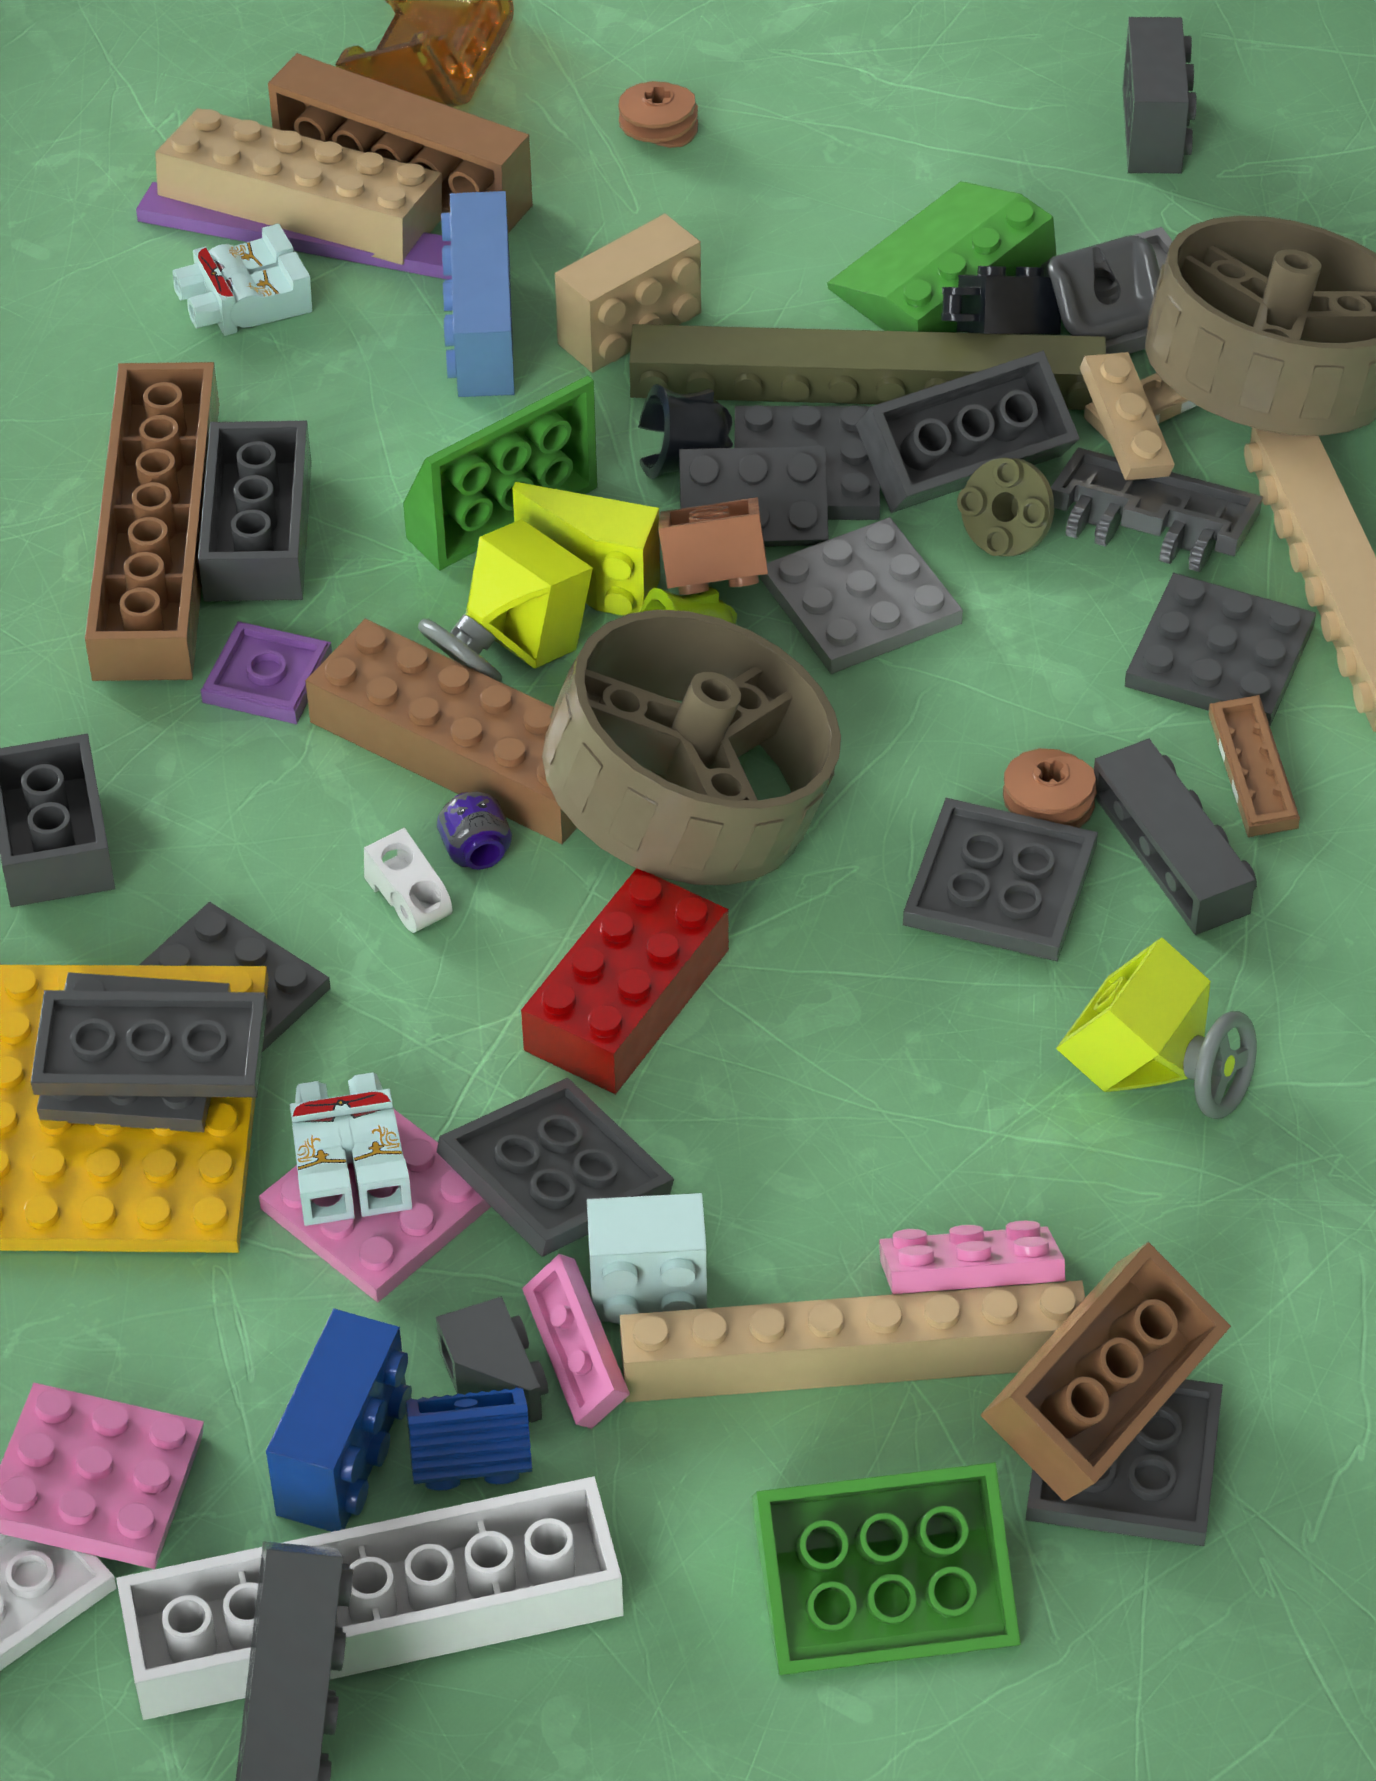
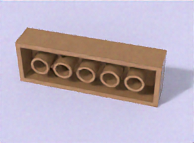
[268,53,533,233]
[305,618,577,844]

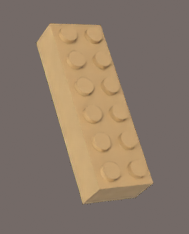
[155,108,442,265]

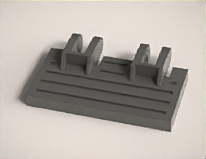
[1051,447,1263,572]

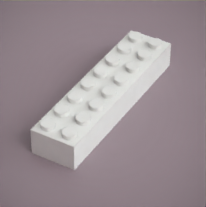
[116,1476,624,1720]

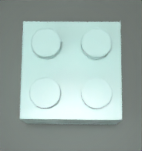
[587,1193,707,1324]

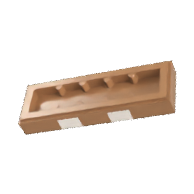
[1208,695,1300,837]

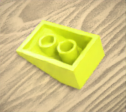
[512,482,660,616]

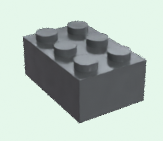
[1122,17,1196,174]
[0,733,115,907]

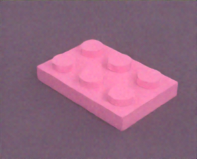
[879,1221,1065,1294]

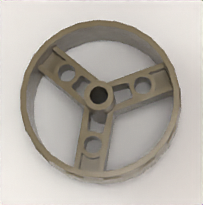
[1145,216,1376,436]
[542,610,841,886]

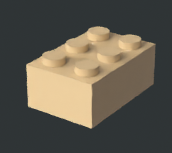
[555,214,701,373]

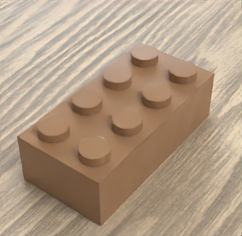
[980,1242,1231,1501]

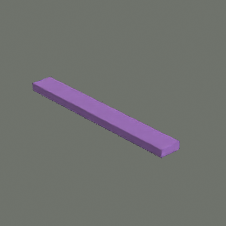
[136,182,452,280]

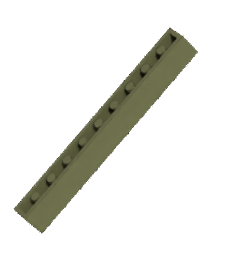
[629,324,1106,410]

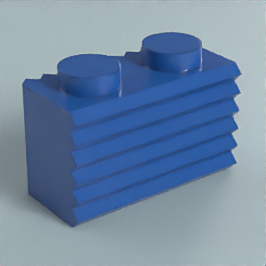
[406,1387,532,1490]

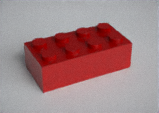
[521,868,729,1095]

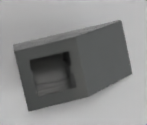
[436,1296,548,1423]

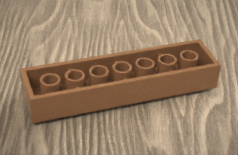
[85,362,219,681]

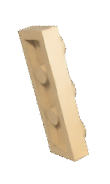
[1080,352,1175,481]

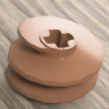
[618,81,698,148]
[1003,748,1096,828]

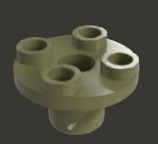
[957,458,1054,556]

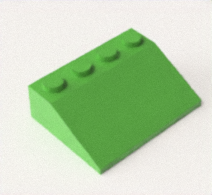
[827,181,1057,333]
[403,375,598,571]
[752,1462,1021,1675]

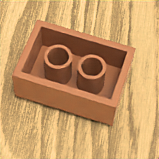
[658,497,768,595]

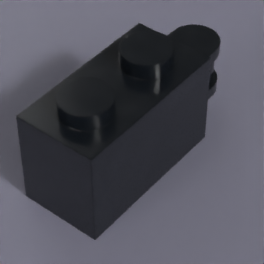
[941,266,1061,334]

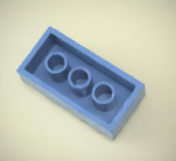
[441,191,515,397]

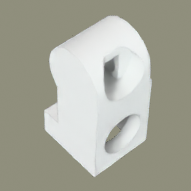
[364,828,453,933]

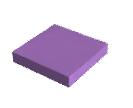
[201,621,332,724]

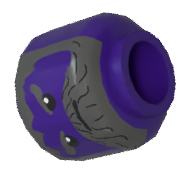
[437,791,512,870]

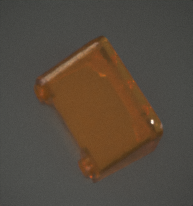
[335,0,514,107]

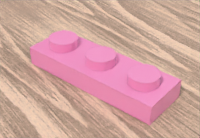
[522,1254,630,1429]

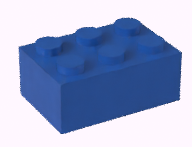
[266,1308,412,1532]

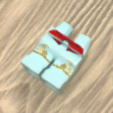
[173,223,312,336]
[290,1072,412,1226]

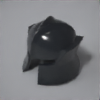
[638,384,733,479]

